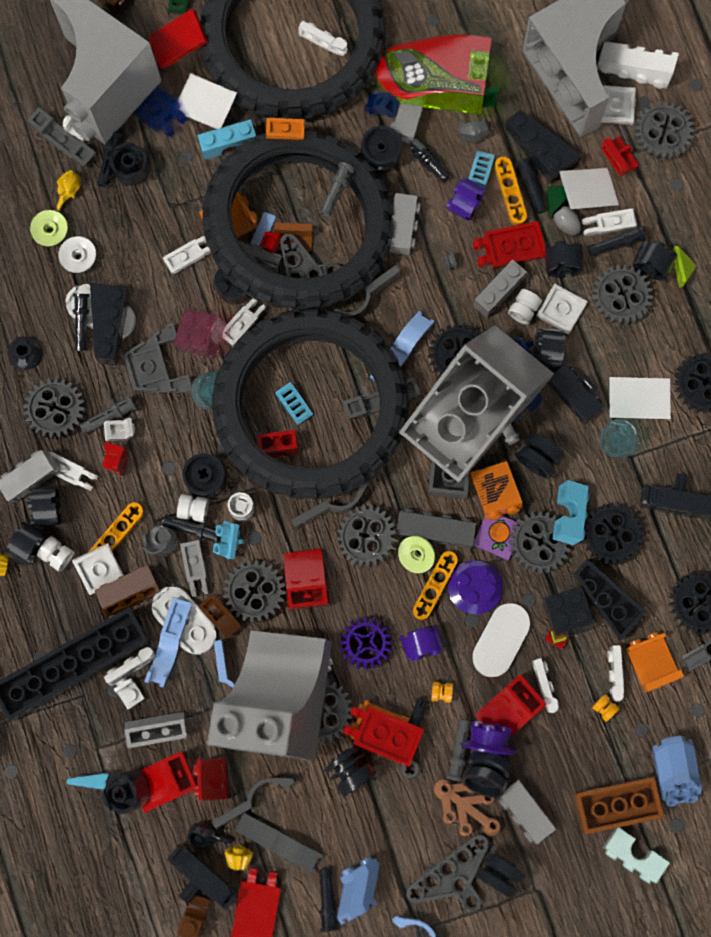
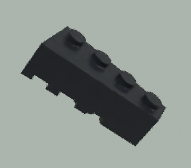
[505,110,582,184]
[90,282,130,366]
[573,559,647,641]

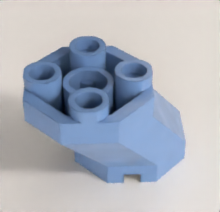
[652,736,702,806]
[337,856,380,925]

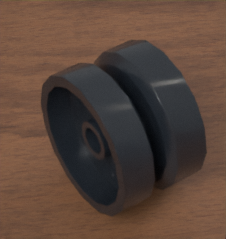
[360,125,402,173]
[515,432,565,479]
[182,453,227,499]
[462,751,512,798]
[475,851,527,900]

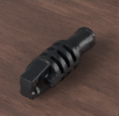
[409,138,450,183]

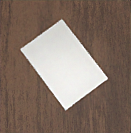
[174,74,237,129]
[559,168,619,209]
[610,377,671,419]

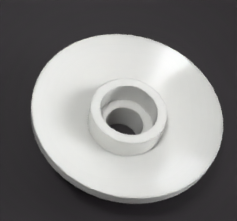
[59,237,96,273]

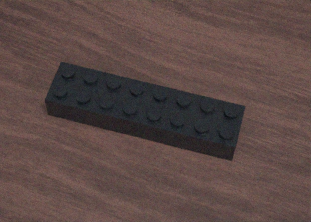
[0,607,151,722]

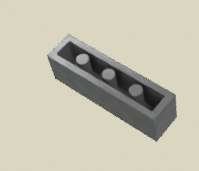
[396,509,476,549]

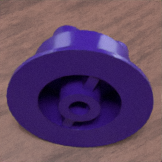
[448,560,502,615]
[460,721,516,754]

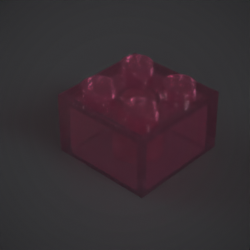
[173,309,226,359]

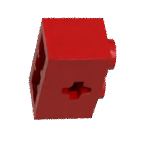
[257,430,298,458]

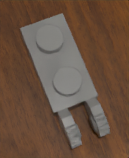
[180,540,209,597]

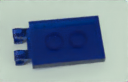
[133,85,187,138]

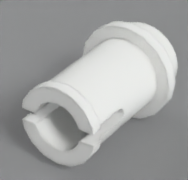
[503,424,519,445]

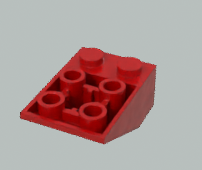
[283,549,328,611]
[475,675,547,737]
[140,751,197,813]
[194,759,229,801]

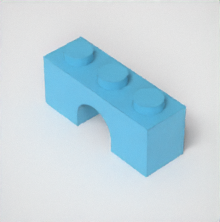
[198,120,256,160]
[553,480,589,545]

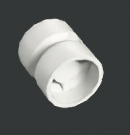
[508,289,542,325]
[228,492,255,522]
[177,493,209,523]
[37,536,74,572]

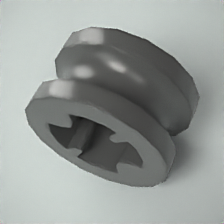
[442,252,457,270]
[401,760,419,778]

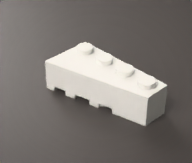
[597,41,679,89]

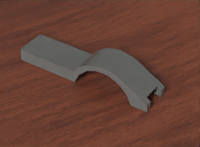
[334,265,400,319]
[292,481,369,530]
[212,778,295,828]
[235,813,323,873]

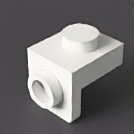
[104,418,135,441]

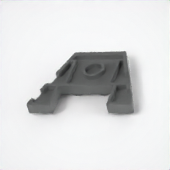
[123,322,194,393]

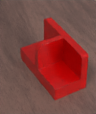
[600,136,639,177]
[102,442,130,476]

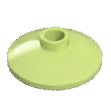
[30,210,68,246]
[398,536,435,573]

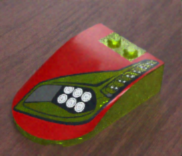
[376,35,492,115]

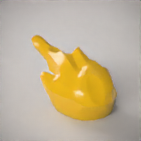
[57,170,81,211]

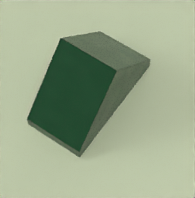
[546,185,568,220]

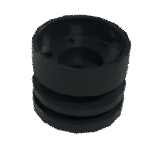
[323,746,376,798]

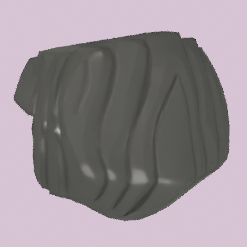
[458,118,490,143]
[143,526,178,556]

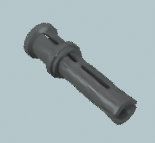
[319,162,355,218]
[80,395,137,435]
[446,720,471,782]

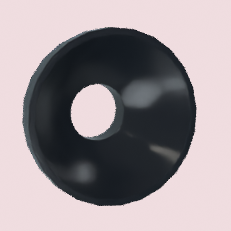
[7,336,42,371]

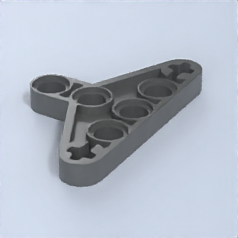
[280,234,340,312]
[406,835,488,912]

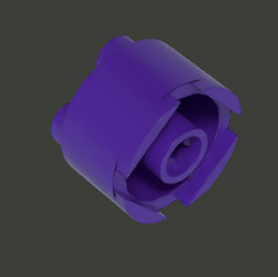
[446,177,487,222]
[400,624,444,662]

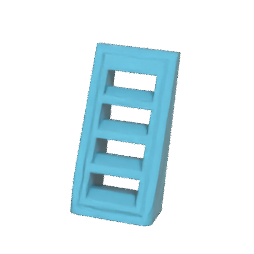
[469,150,495,188]
[275,382,313,425]
[66,773,111,789]

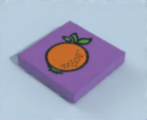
[473,516,518,561]

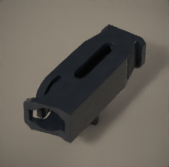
[639,473,711,521]
[166,843,239,911]

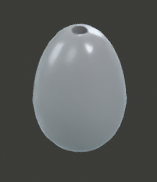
[554,206,581,236]

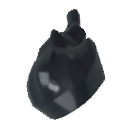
[188,822,233,849]

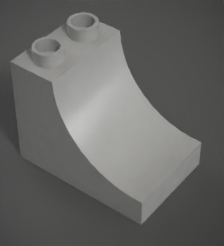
[50,0,161,144]
[522,0,628,138]
[399,325,554,483]
[207,631,332,761]

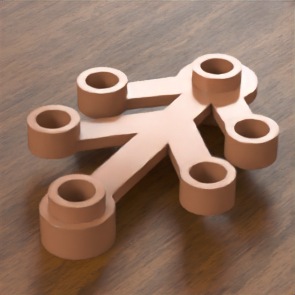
[434,780,500,836]

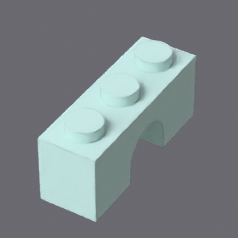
[603,827,669,884]

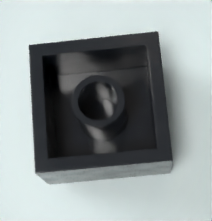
[543,587,594,640]

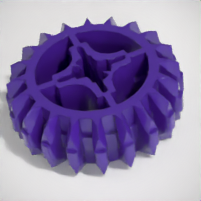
[340,617,393,670]

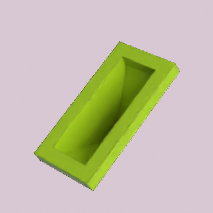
[672,246,697,288]

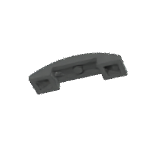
[27,107,96,167]
[342,377,421,420]

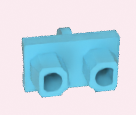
[213,521,245,559]

